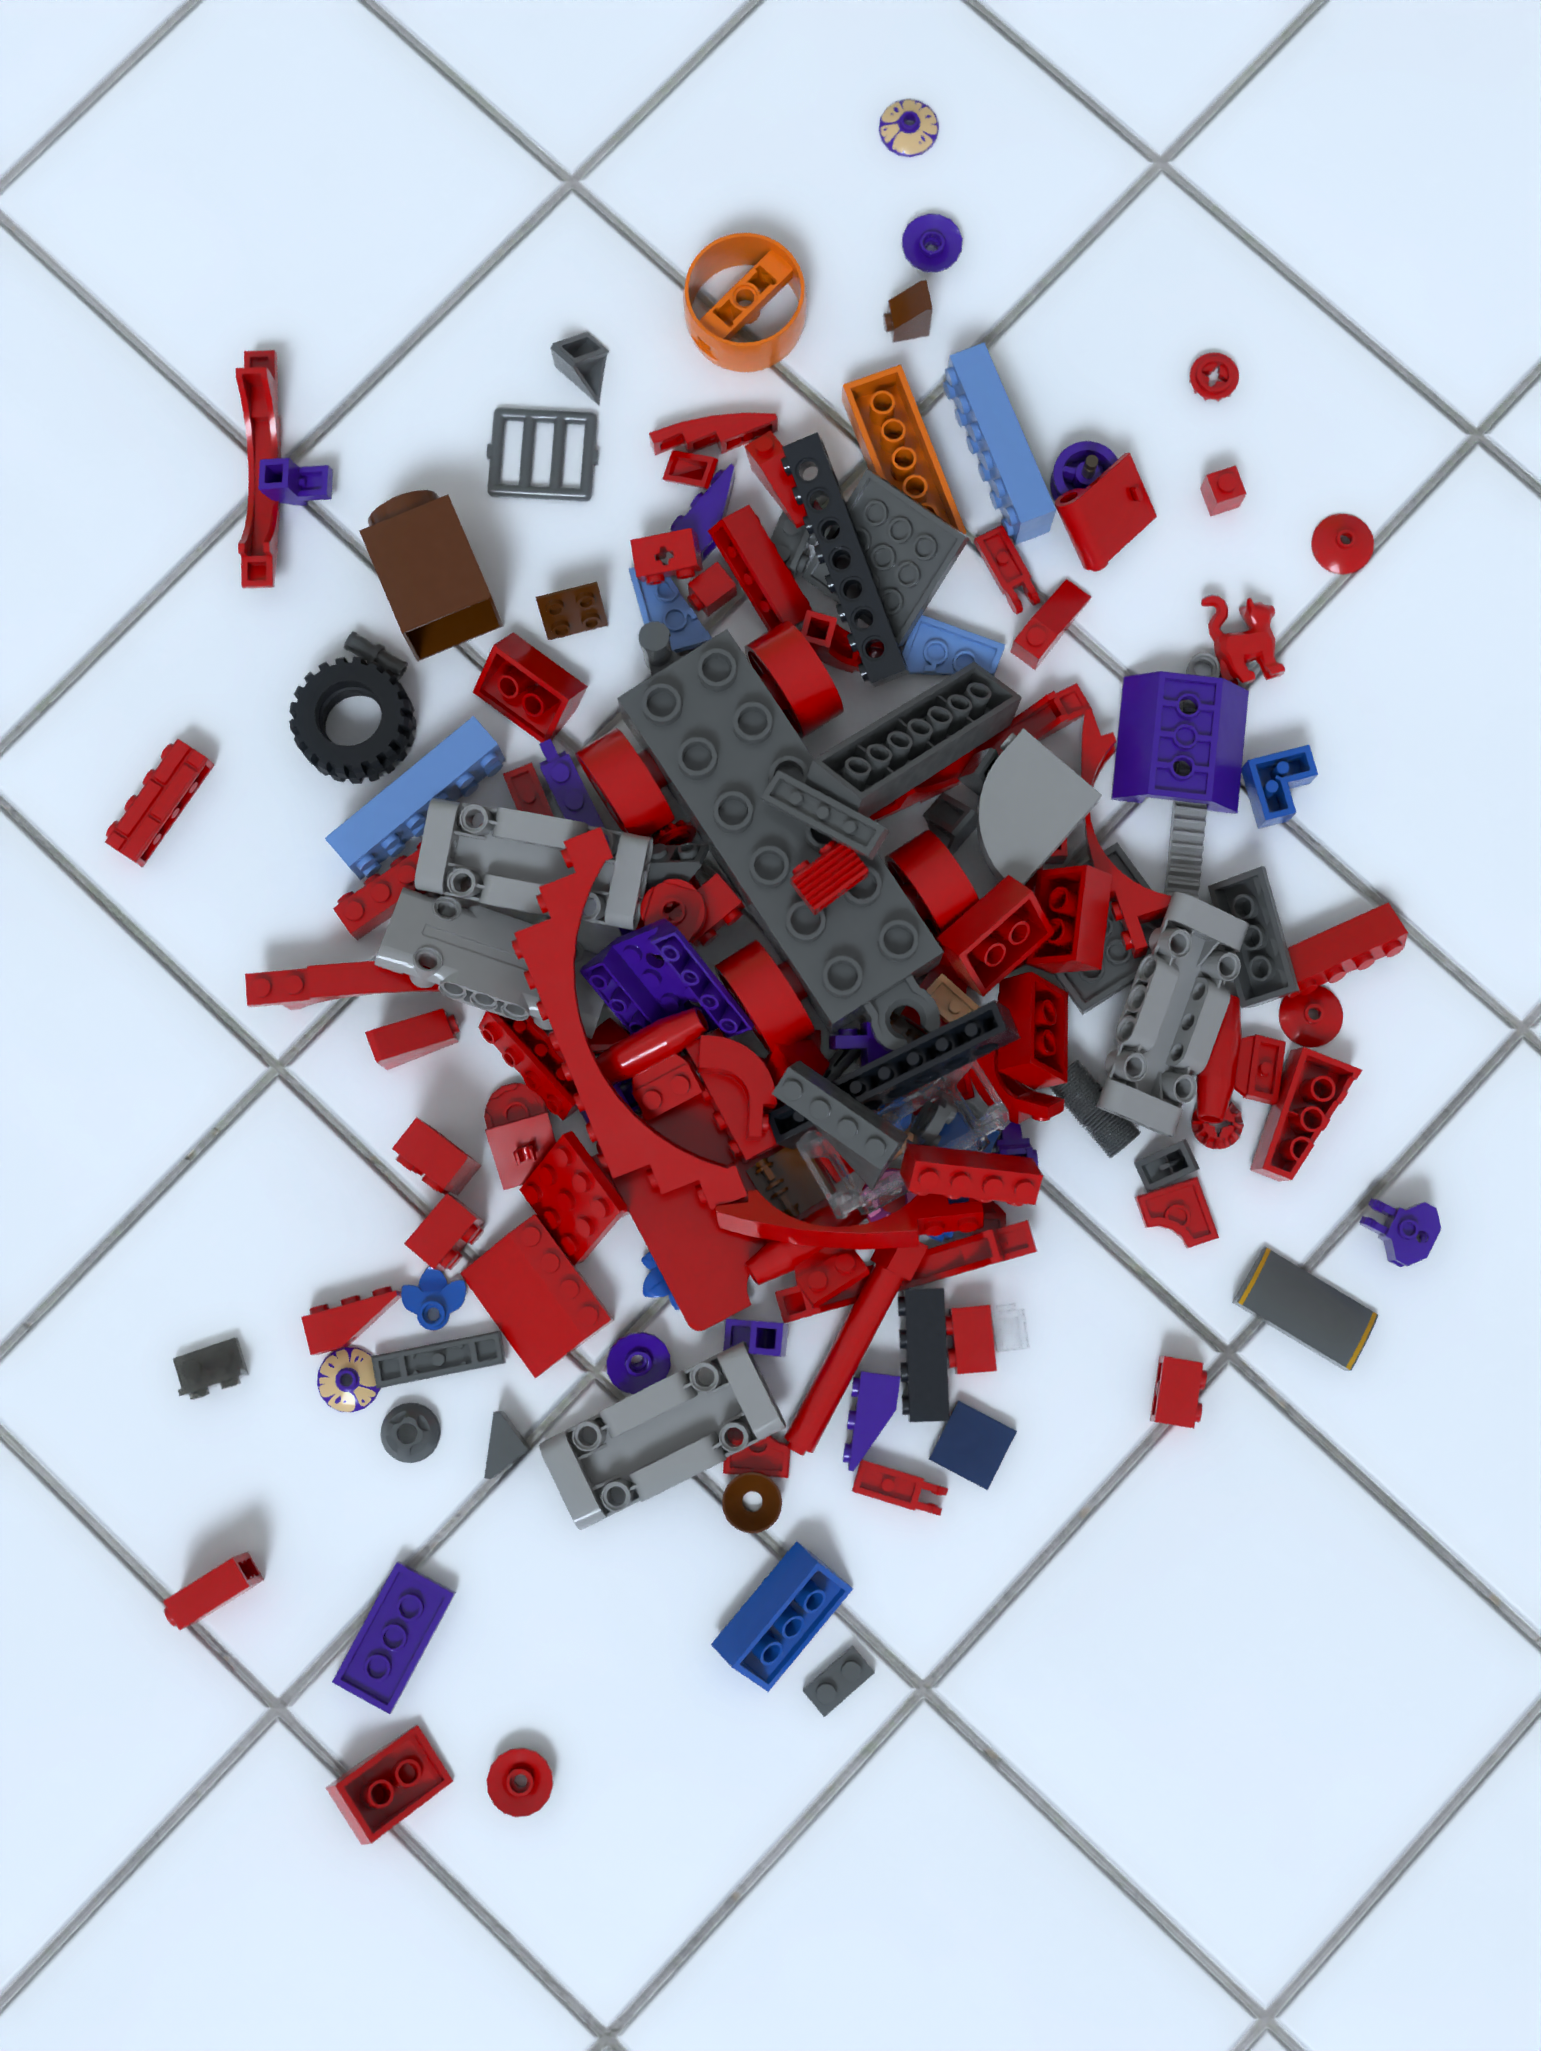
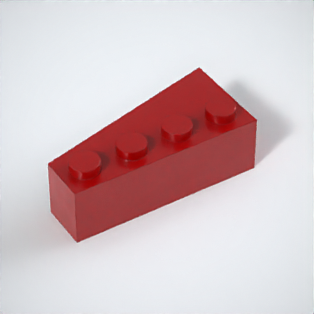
[1250,1047,1362,1182]

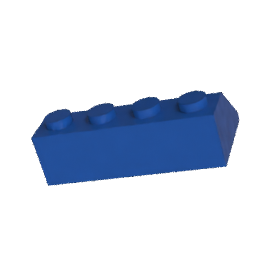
[711,1541,853,1692]

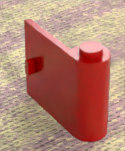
[1054,453,1157,572]

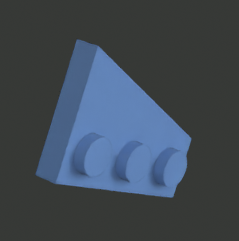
[629,567,712,653]
[902,615,1005,676]

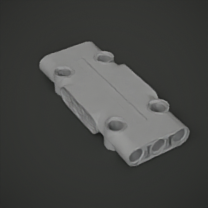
[415,798,653,930]
[374,887,604,1039]
[1096,892,1249,1137]
[539,1341,786,1530]

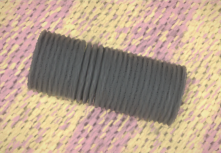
[1049,1060,1141,1158]

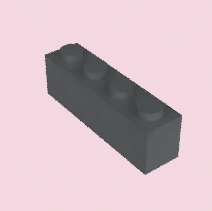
[772,1060,908,1190]

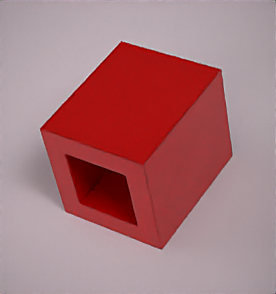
[1200,465,1247,517]
[687,562,737,617]

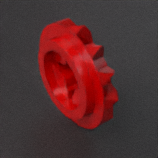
[1189,353,1239,402]
[652,820,696,845]
[1191,1101,1244,1149]

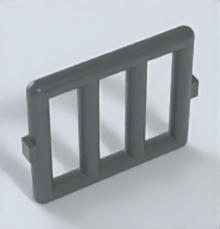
[486,408,598,502]

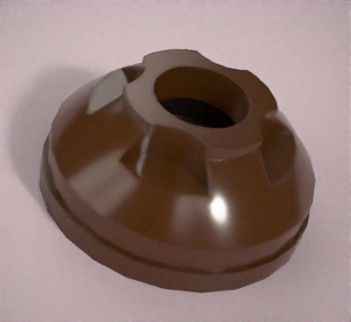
[722,1472,782,1533]

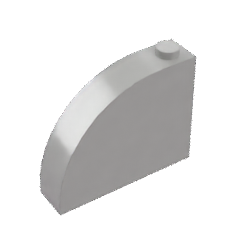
[976,728,1102,885]

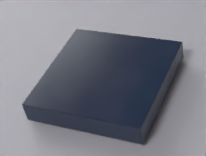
[928,1401,1017,1490]

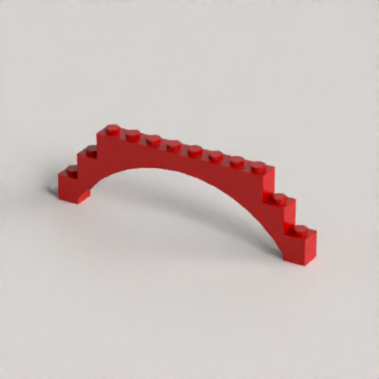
[511,827,748,1210]

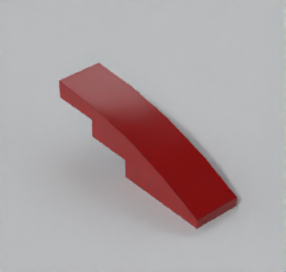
[649,413,778,456]

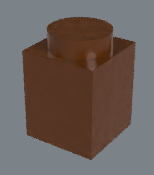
[359,490,503,662]

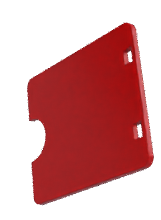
[596,1056,842,1331]

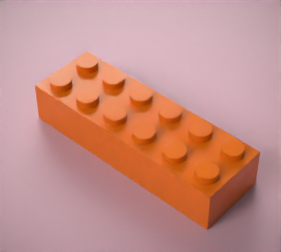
[842,364,967,535]

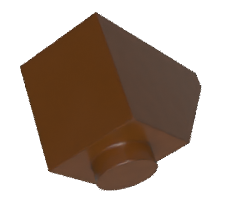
[883,280,933,343]

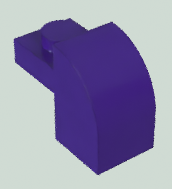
[258,458,333,506]
[829,1022,890,1067]
[723,1319,789,1357]

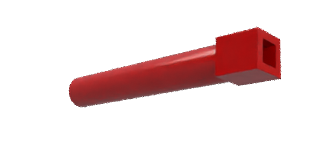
[784,1242,929,1456]

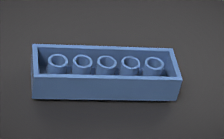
[943,342,1056,545]
[325,716,505,880]

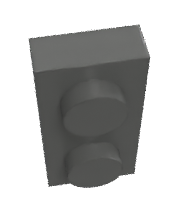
[803,1645,875,1717]

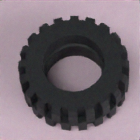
[289,657,416,784]

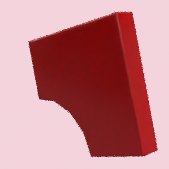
[1135,1177,1219,1248]
[723,1427,790,1478]

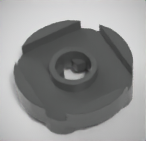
[906,1090,958,1147]

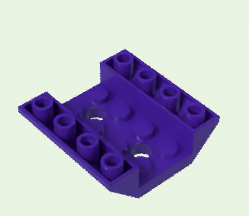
[1111,671,1249,814]
[579,918,754,1054]

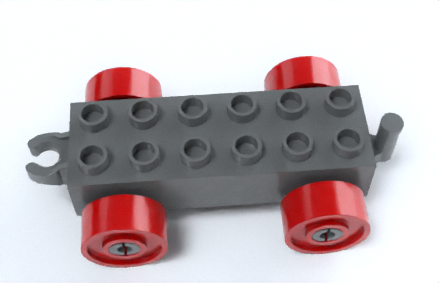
[575,620,979,1055]

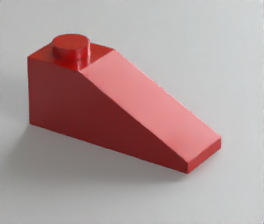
[744,430,822,529]
[1010,579,1091,670]

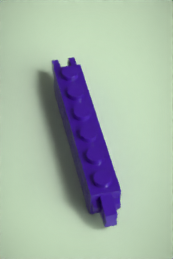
[539,739,633,936]

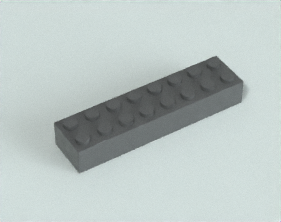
[805,662,1022,817]

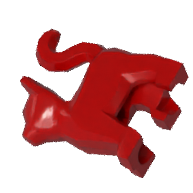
[1201,595,1285,686]

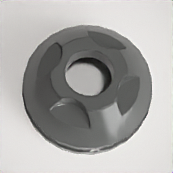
[380,1403,441,1463]

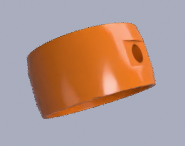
[683,233,807,372]

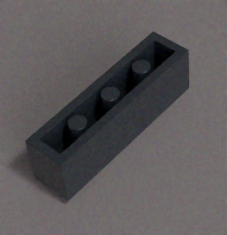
[897,1288,950,1422]

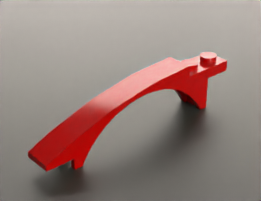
[236,350,281,589]
[868,683,1092,822]
[1081,708,1172,959]
[245,961,440,1010]
[715,1190,984,1250]
[775,1220,1038,1323]

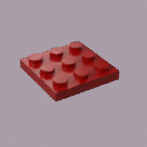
[519,1131,628,1266]

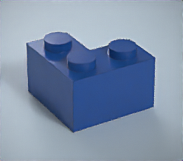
[1241,745,1318,829]

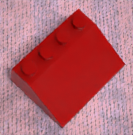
[460,1214,614,1378]

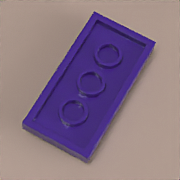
[332,1561,456,1714]

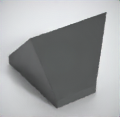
[551,332,609,405]
[923,792,977,855]

